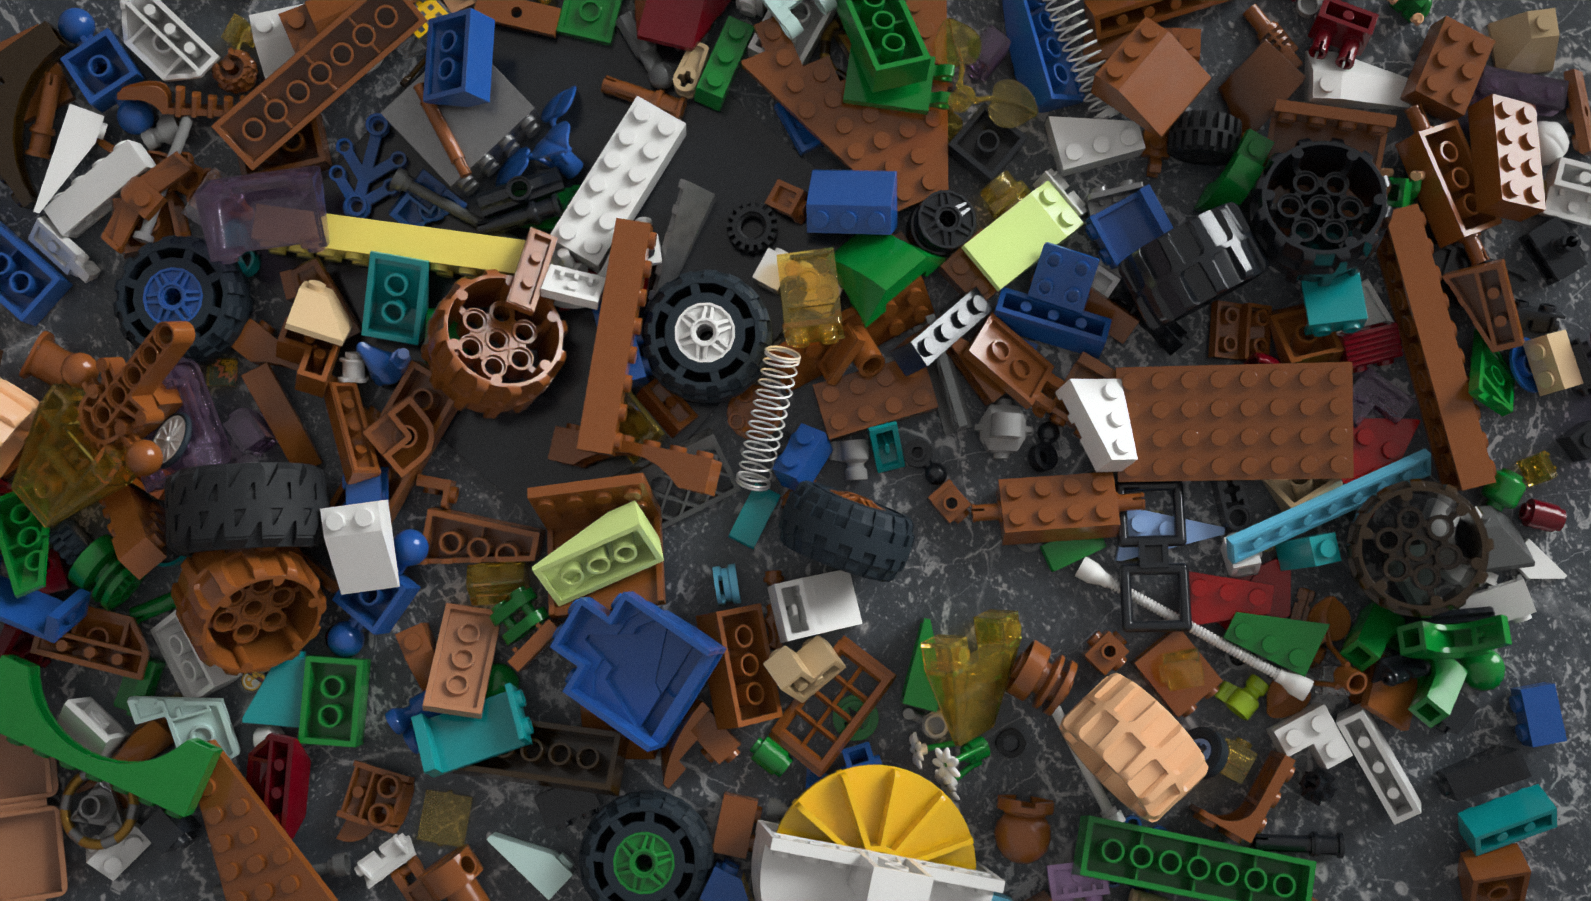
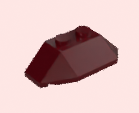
[246,733,311,840]

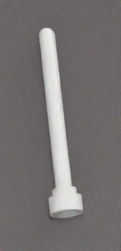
[1052,705,1126,822]

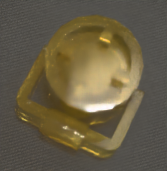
[980,170,1031,220]

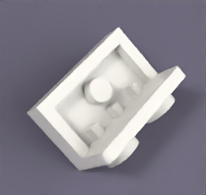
[86,809,151,881]

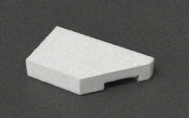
[1517,538,1567,579]

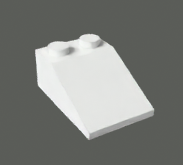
[249,4,303,79]
[320,500,400,595]

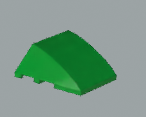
[825,234,946,328]

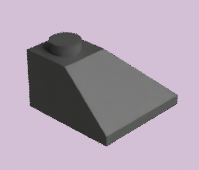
[1457,505,1535,573]

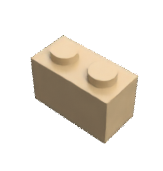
[1523,329,1583,396]

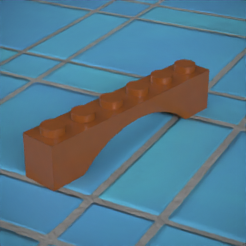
[231,318,382,426]
[548,423,722,496]

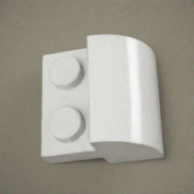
[1539,157,1591,228]

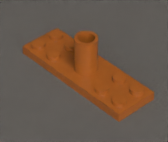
[770,276,936,393]

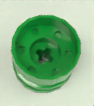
[68,534,147,611]

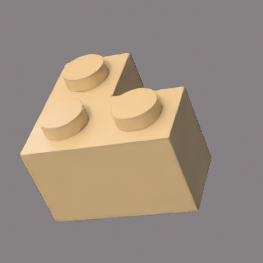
[763,635,846,703]

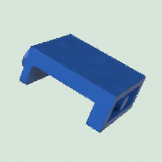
[1085,184,1173,270]

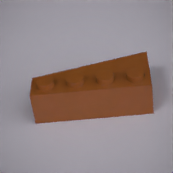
[98,477,167,580]

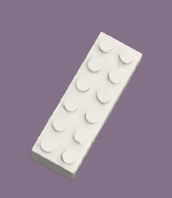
[550,96,687,273]

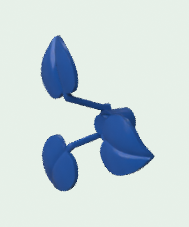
[496,85,583,187]

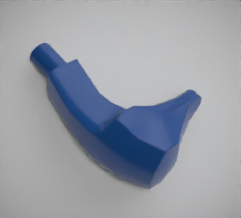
[356,341,411,386]

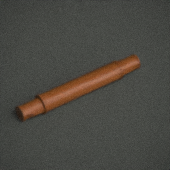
[413,82,472,179]

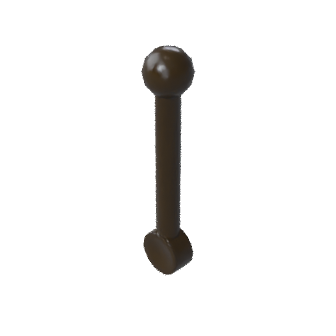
[400,54,426,88]

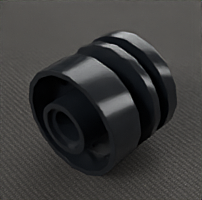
[906,190,976,257]

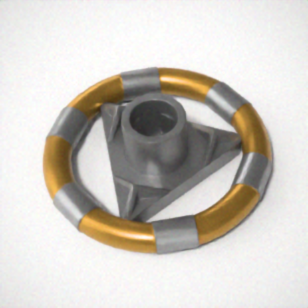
[59,771,140,850]

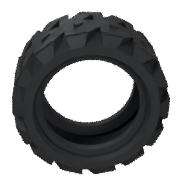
[164,462,330,556]

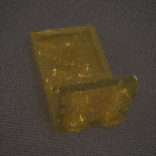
[777,247,845,348]

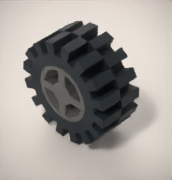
[49,517,95,566]

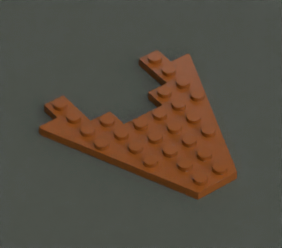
[741,0,948,213]

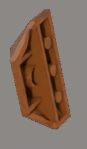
[30,606,151,680]

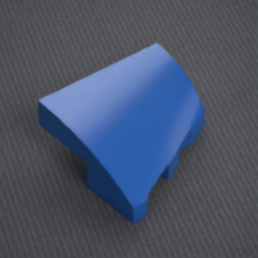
[388,168,468,226]

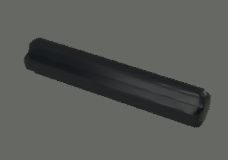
[1404,606,1495,625]

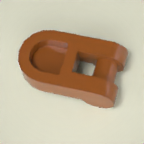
[390,855,433,901]

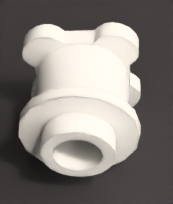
[338,352,369,383]

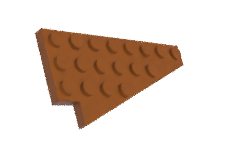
[199,739,338,901]

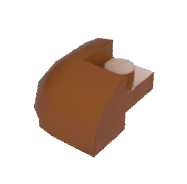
[362,395,435,478]

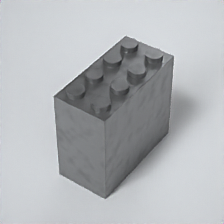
[381,64,543,199]

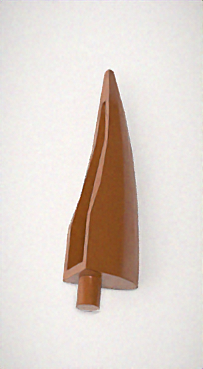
[76,717,174,793]

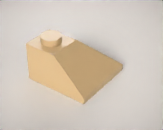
[1487,8,1560,79]
[285,280,353,346]

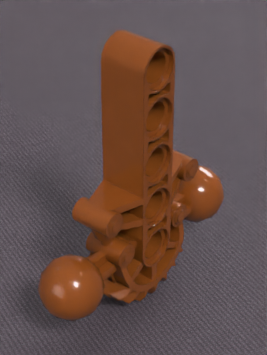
[60,321,195,477]

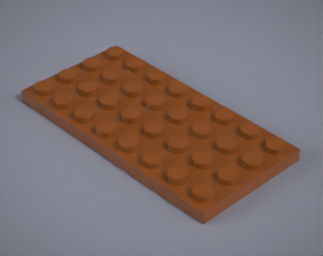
[1116,362,1354,482]

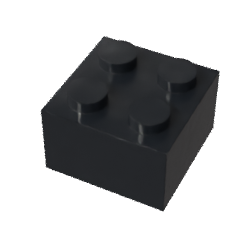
[948,101,1028,187]

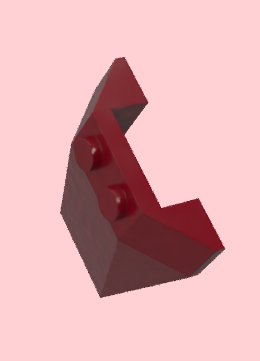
[634,0,731,52]

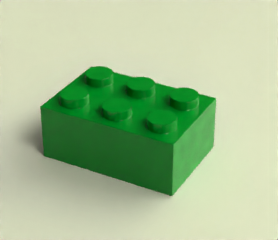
[298,655,371,747]

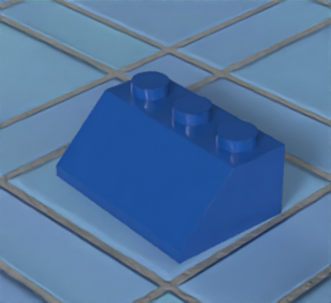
[423,8,495,107]
[806,169,898,235]

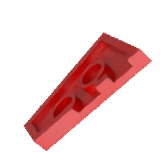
[1189,571,1274,625]

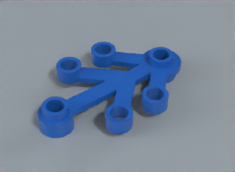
[328,113,409,219]

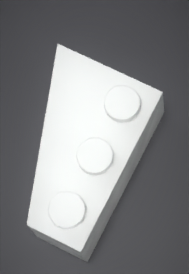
[1055,379,1138,472]

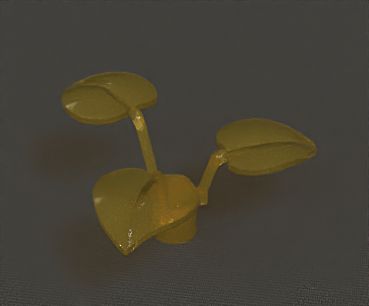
[935,18,1038,143]

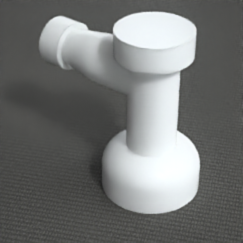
[548,248,588,273]

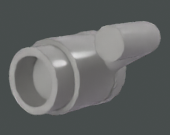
[902,707,949,739]

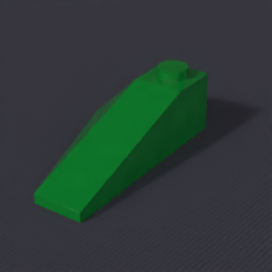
[0,479,51,599]

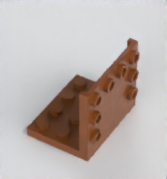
[1260,99,1397,224]
[527,473,666,619]

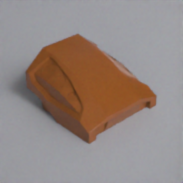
[336,760,414,833]

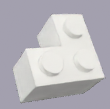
[1266,702,1353,769]

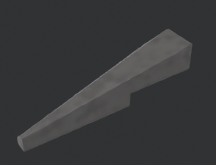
[642,179,716,320]

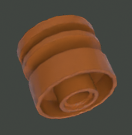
[1005,640,1078,716]

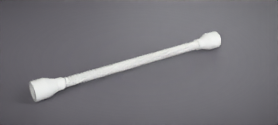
[1075,557,1314,701]

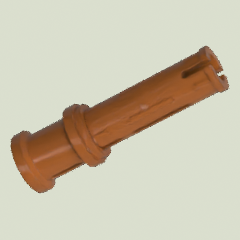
[25,72,63,160]
[601,75,687,120]

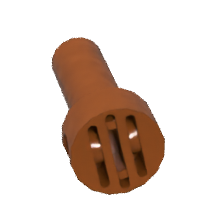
[418,844,491,901]

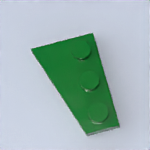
[1223,612,1330,677]

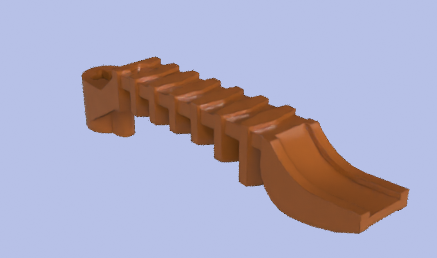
[117,81,245,119]

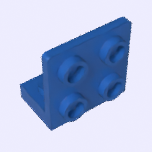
[1028,242,1100,313]

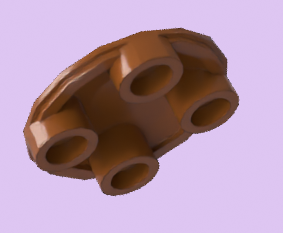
[727,384,783,440]

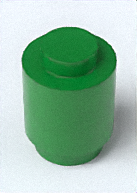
[749,736,793,778]

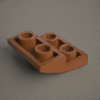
[1208,300,1272,361]

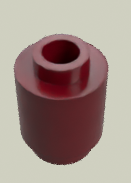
[1518,498,1566,532]

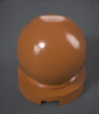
[994,794,1054,864]

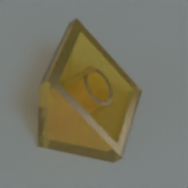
[619,391,668,464]

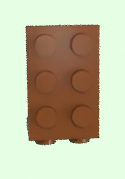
[1189,750,1296,844]

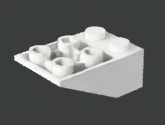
[767,570,862,643]

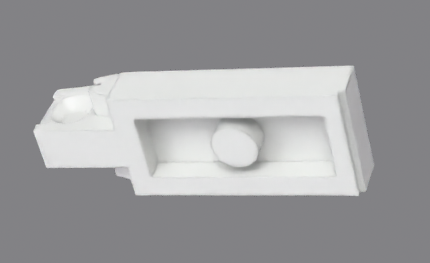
[28,216,101,283]

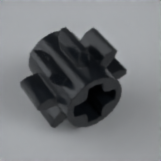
[1299,767,1338,806]

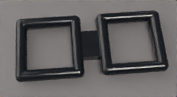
[1115,481,1192,633]

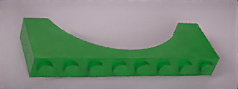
[0,654,223,819]

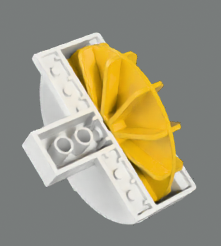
[751,765,1005,901]

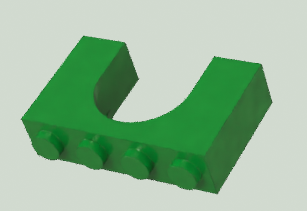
[1340,602,1468,728]

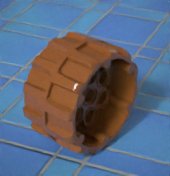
[421,269,568,419]
[171,547,327,676]

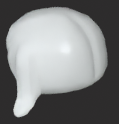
[1537,121,1571,166]

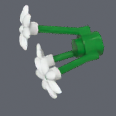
[909,732,990,800]

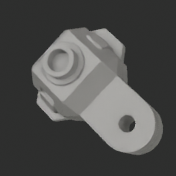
[974,399,1032,460]

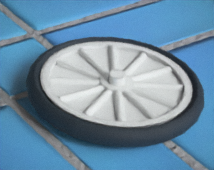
[152,412,192,469]

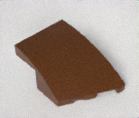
[1218,39,1306,133]
[660,699,710,789]

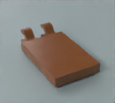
[963,312,1065,418]

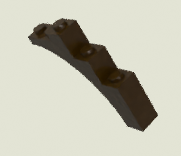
[0,21,71,211]

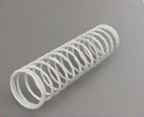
[1041,0,1120,119]
[735,346,801,491]

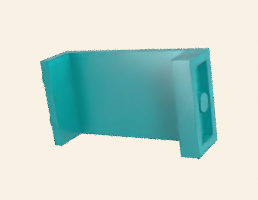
[1296,230,1368,337]
[411,683,534,778]

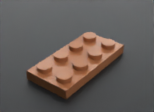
[422,603,501,719]

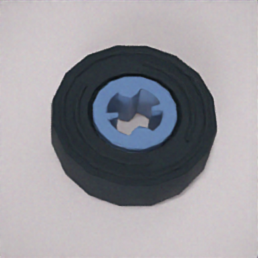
[1187,727,1229,779]

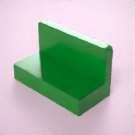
[114,657,166,717]

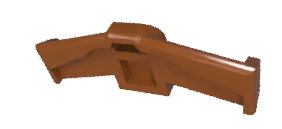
[100,151,197,254]

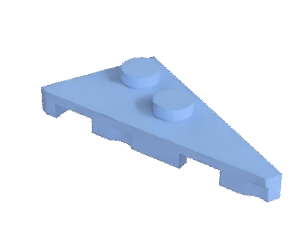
[1115,510,1225,561]

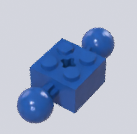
[57,8,155,135]
[327,529,429,658]

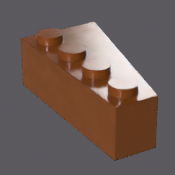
[417,506,546,565]

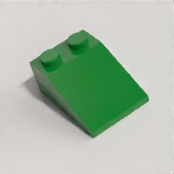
[900,617,947,712]

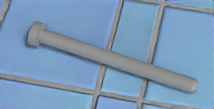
[132,115,193,244]

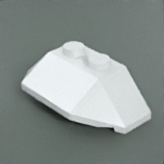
[120,0,221,82]

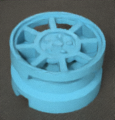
[712,563,741,606]

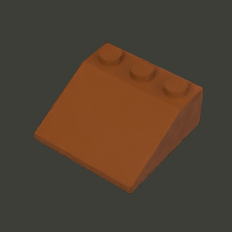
[1091,16,1211,139]

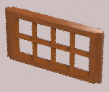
[768,635,897,778]

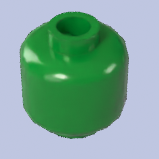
[1481,467,1526,512]

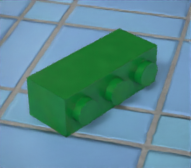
[694,16,754,112]

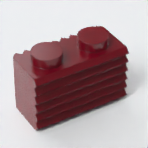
[1337,321,1403,373]

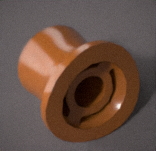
[19,331,73,393]

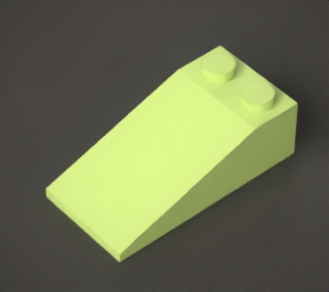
[961,181,1084,291]
[532,500,664,606]

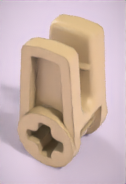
[673,42,710,100]

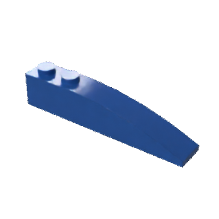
[1003,0,1085,113]

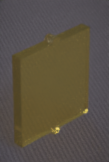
[417,789,473,847]

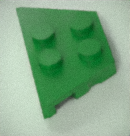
[1468,328,1515,417]

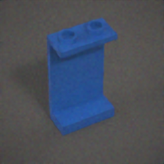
[0,555,91,643]

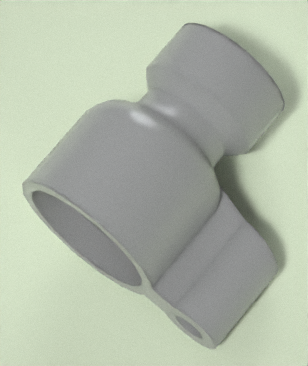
[141,111,189,151]
[828,439,869,481]

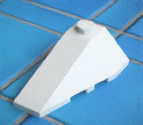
[1304,51,1412,110]
[33,104,108,213]

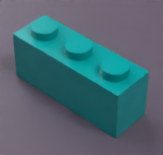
[1457,784,1557,856]

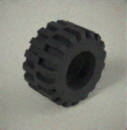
[1167,110,1242,165]

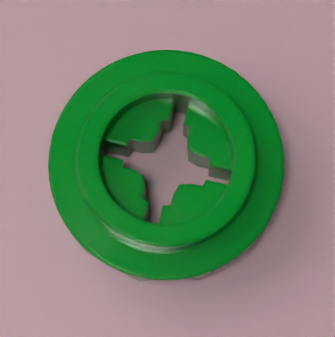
[833,695,879,741]

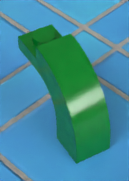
[1194,129,1275,213]
[1397,615,1512,660]

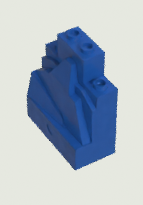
[550,591,727,752]

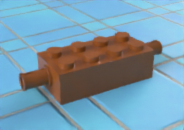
[1395,103,1502,266]
[971,472,1145,545]

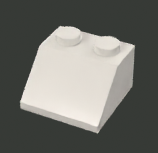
[57,696,131,758]

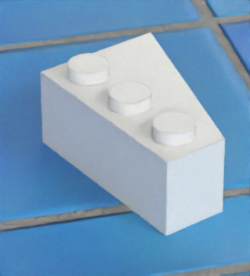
[1044,116,1146,177]
[1453,574,1537,623]

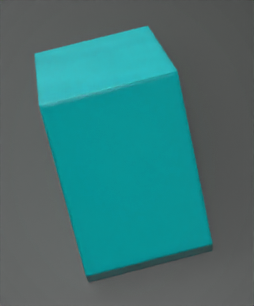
[867,421,905,473]

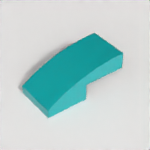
[728,483,781,550]

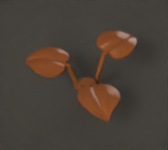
[1267,596,1371,718]

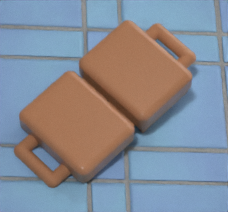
[0,710,68,901]

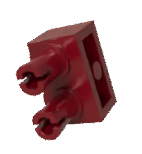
[1308,0,1379,70]

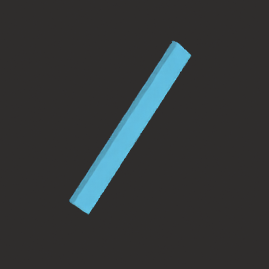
[1226,449,1431,564]

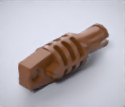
[1243,3,1303,69]

